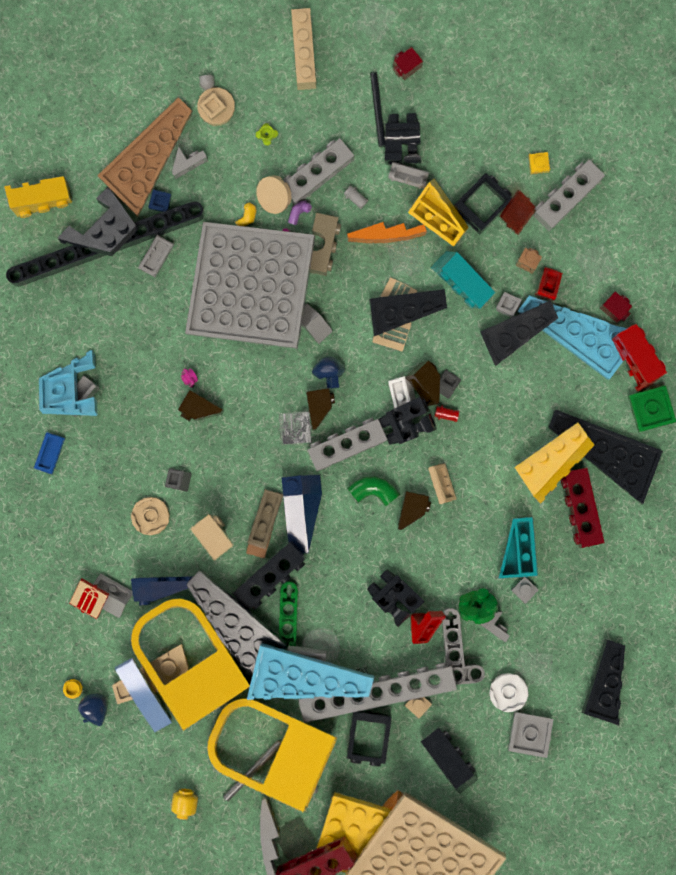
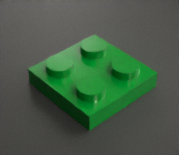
[628,385,676,433]

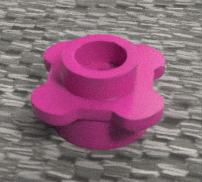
[181,368,198,388]

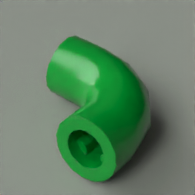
[347,476,400,506]

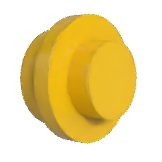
[63,679,83,699]

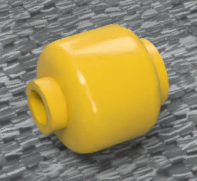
[171,788,198,819]

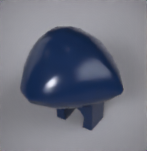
[312,356,346,389]
[78,693,108,726]

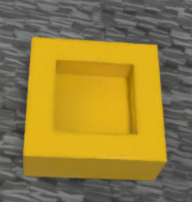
[528,152,550,174]

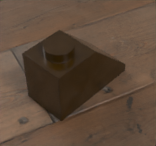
[405,360,440,406]
[306,388,335,431]
[178,390,224,422]
[397,491,431,530]

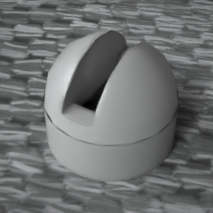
[199,75,215,90]

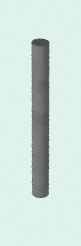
[223,740,281,802]

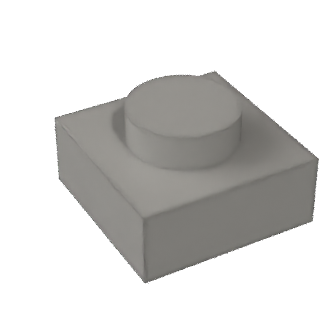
[496,292,522,318]
[511,577,538,604]

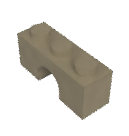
[310,213,341,276]

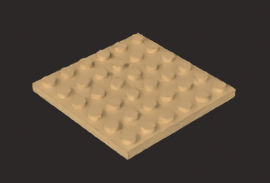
[345,792,506,875]

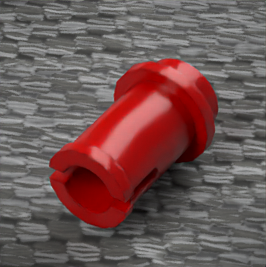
[434,405,459,423]

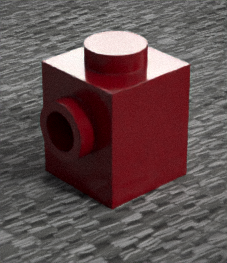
[393,47,423,81]
[600,291,633,323]

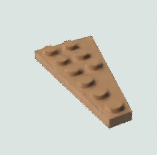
[97,97,192,216]

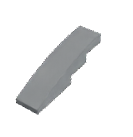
[260,796,280,875]

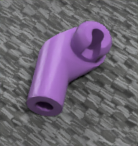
[288,201,312,225]

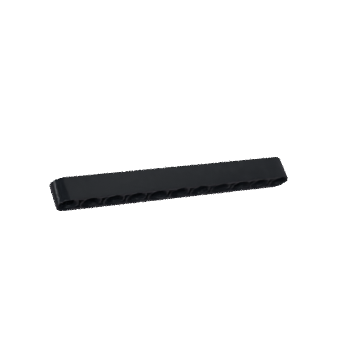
[6,201,205,287]

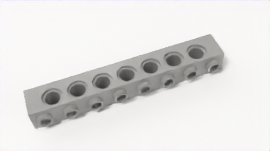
[299,662,458,723]

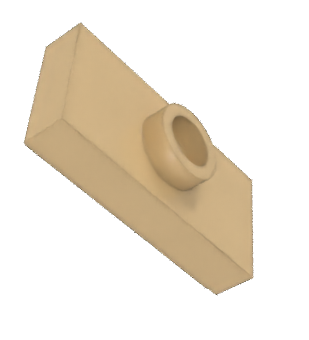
[428,463,456,504]

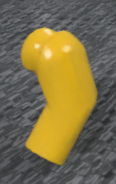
[235,203,257,227]

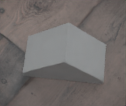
[302,304,333,344]

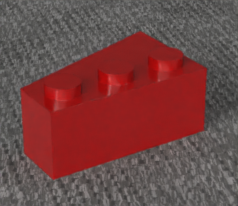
[612,323,667,392]

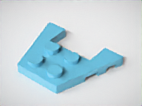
[39,350,98,416]

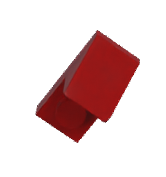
[535,267,563,301]
[411,611,446,644]

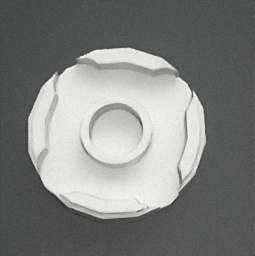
[489,673,528,712]

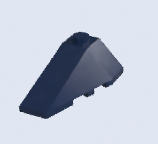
[281,475,322,554]
[131,576,213,605]

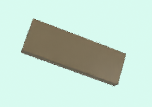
[247,489,283,549]

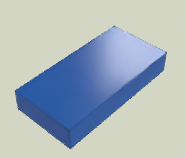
[34,432,65,475]

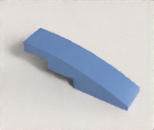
[115,658,172,732]

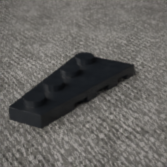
[369,289,447,337]
[480,300,558,366]
[581,639,625,725]

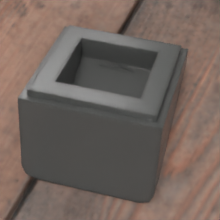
[440,369,461,399]
[165,468,192,492]

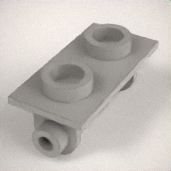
[388,162,429,189]

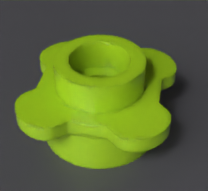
[255,123,278,146]

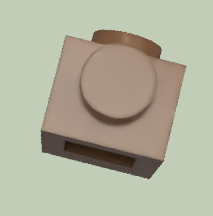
[516,248,542,274]

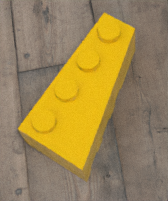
[514,423,594,504]

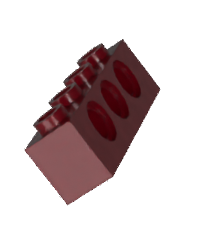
[560,468,605,548]
[275,836,357,875]

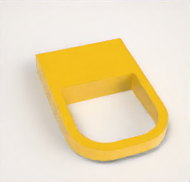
[131,599,250,731]
[208,699,337,812]

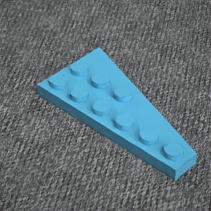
[517,296,627,380]
[247,643,374,700]

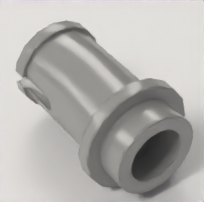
[344,186,368,210]

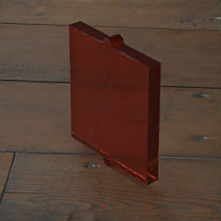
[499,190,536,235]

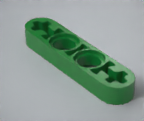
[279,582,298,646]

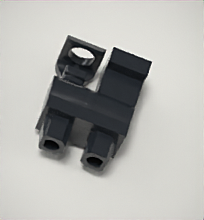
[385,113,422,165]
[378,395,437,445]
[367,569,425,627]

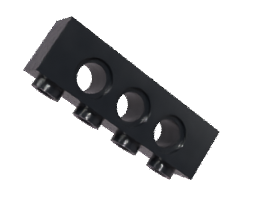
[232,541,307,610]

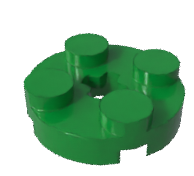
[458,588,498,624]

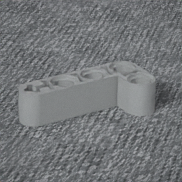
[442,608,485,685]

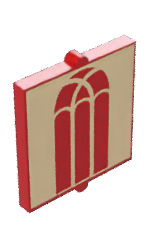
[69,578,109,619]

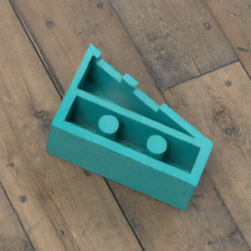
[430,251,496,309]
[498,517,538,579]

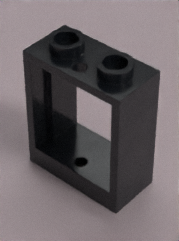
[454,173,513,235]
[346,711,392,767]

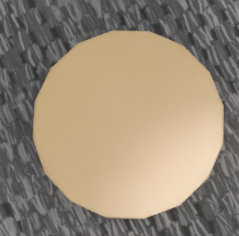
[198,88,235,126]
[257,175,291,214]
[131,497,170,535]

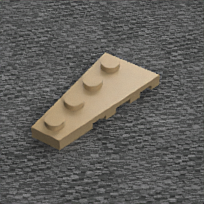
[112,643,189,704]

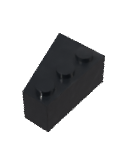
[420,728,478,794]

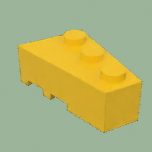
[408,179,469,247]

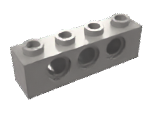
[283,138,354,205]
[534,160,605,232]
[308,418,387,472]

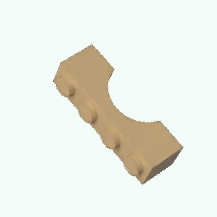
[291,8,316,90]

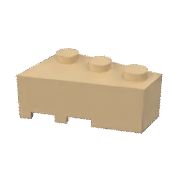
[191,514,233,560]

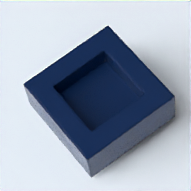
[148,190,172,212]

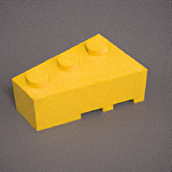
[4,176,72,218]

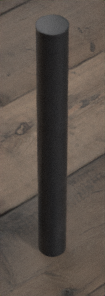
[370,72,385,147]

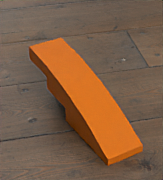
[347,222,427,243]

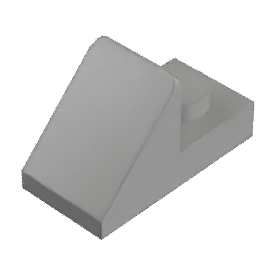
[172,147,208,180]
[480,611,510,642]

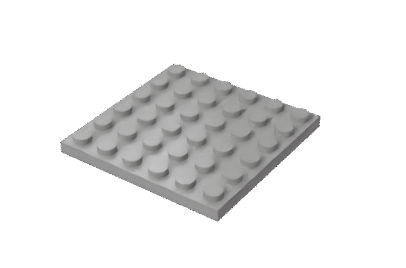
[185,222,315,349]

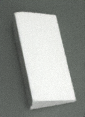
[388,376,416,408]

